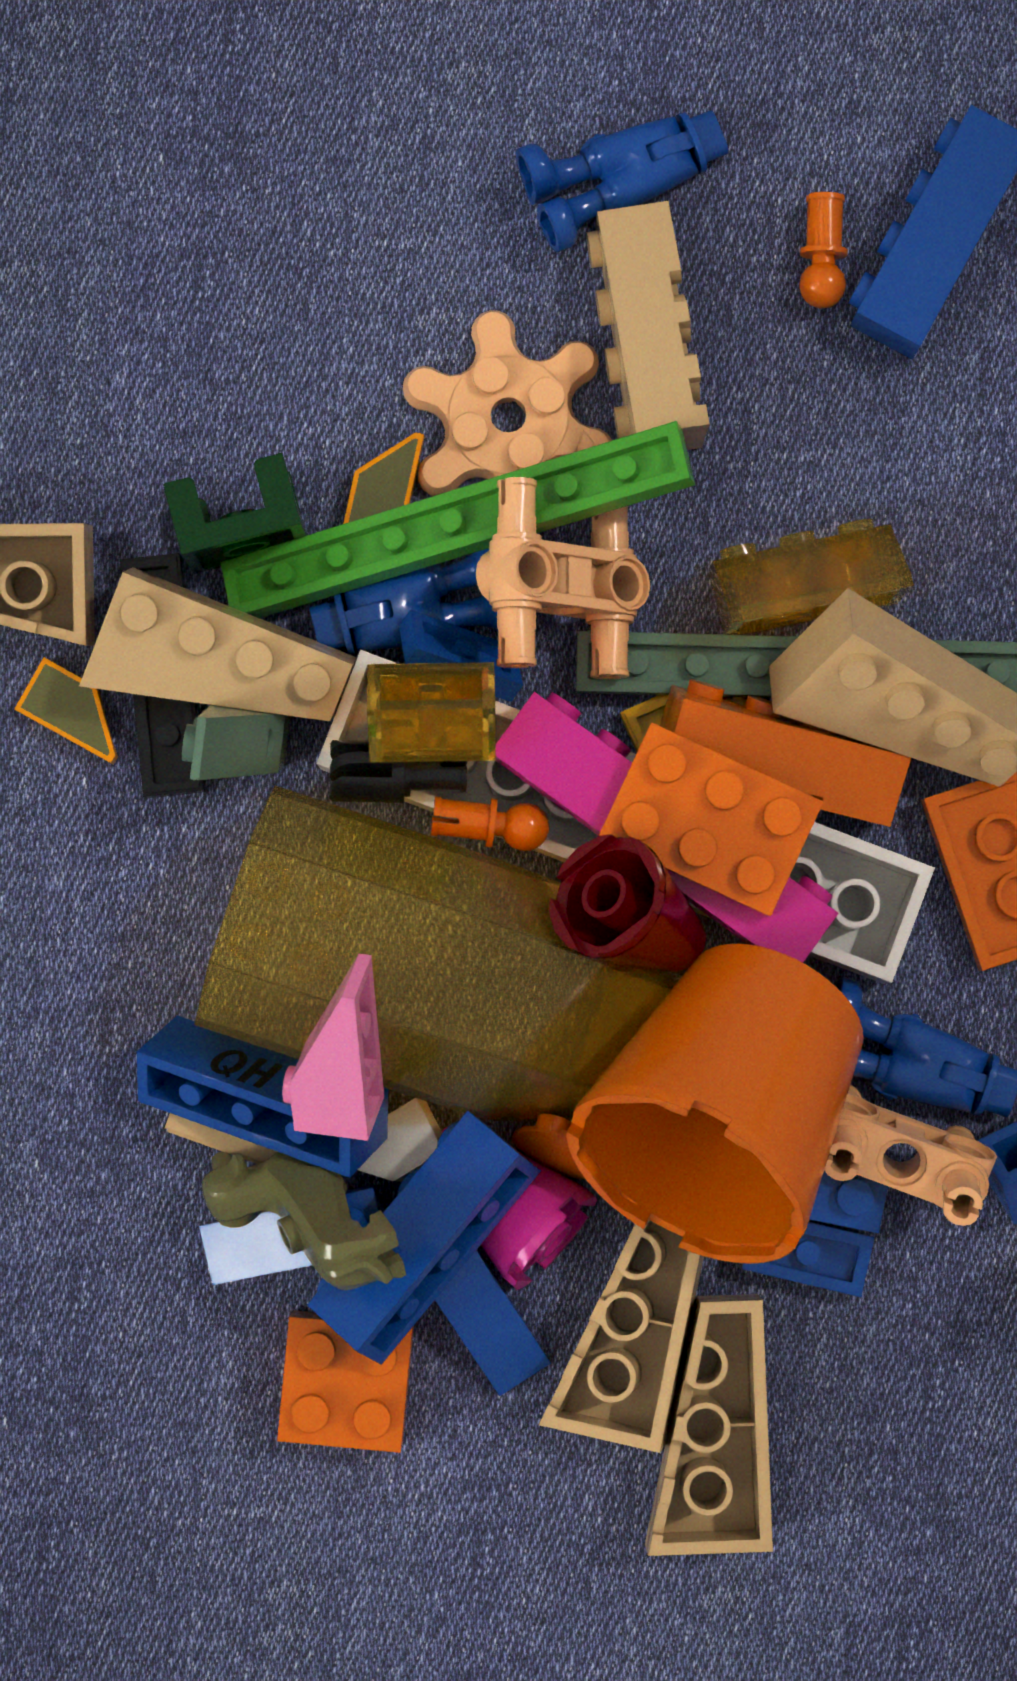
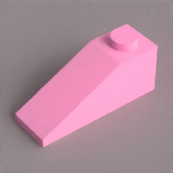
[282,954,384,1141]

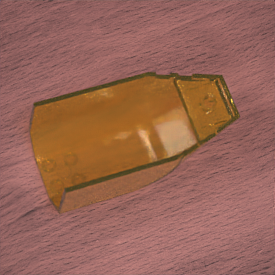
[194,785,684,1121]

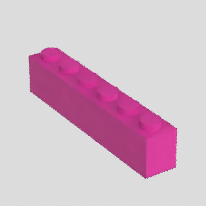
[490,692,839,963]

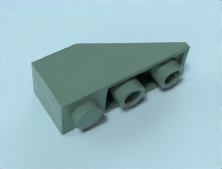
[182,705,291,780]

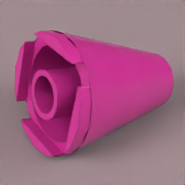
[442,1126,597,1290]

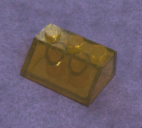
[709,519,914,635]

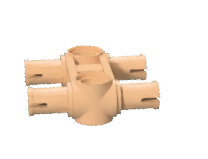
[476,477,650,679]
[824,1085,997,1226]

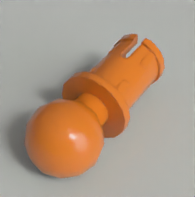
[799,192,848,309]
[430,796,550,851]

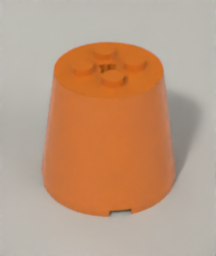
[566,944,864,1264]

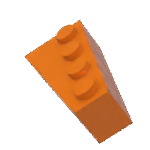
[660,679,911,827]

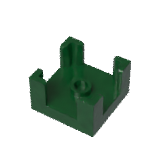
[163,453,307,574]

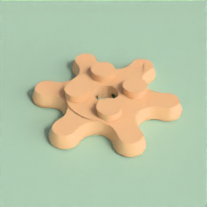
[402,310,612,496]

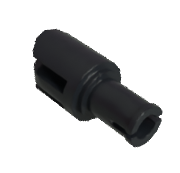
[329,740,467,803]

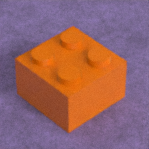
[277,1310,414,1453]

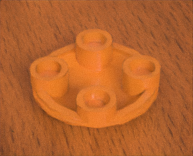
[512,1113,585,1179]

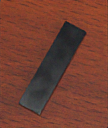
[120,553,205,798]

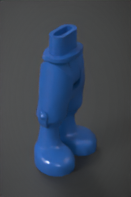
[516,110,729,252]
[309,548,498,655]
[835,976,1017,1118]

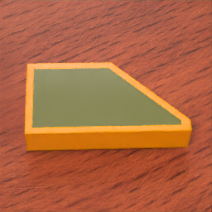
[343,432,425,524]
[14,657,118,765]

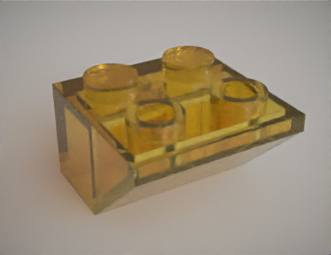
[367,662,496,762]

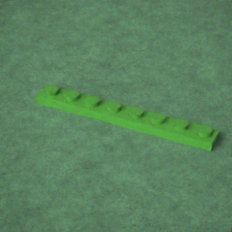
[221,421,695,618]

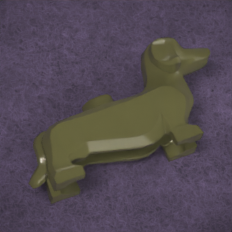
[202,1152,406,1290]

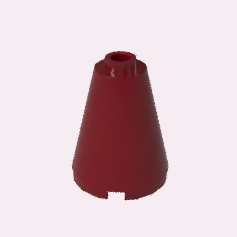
[549,834,706,972]

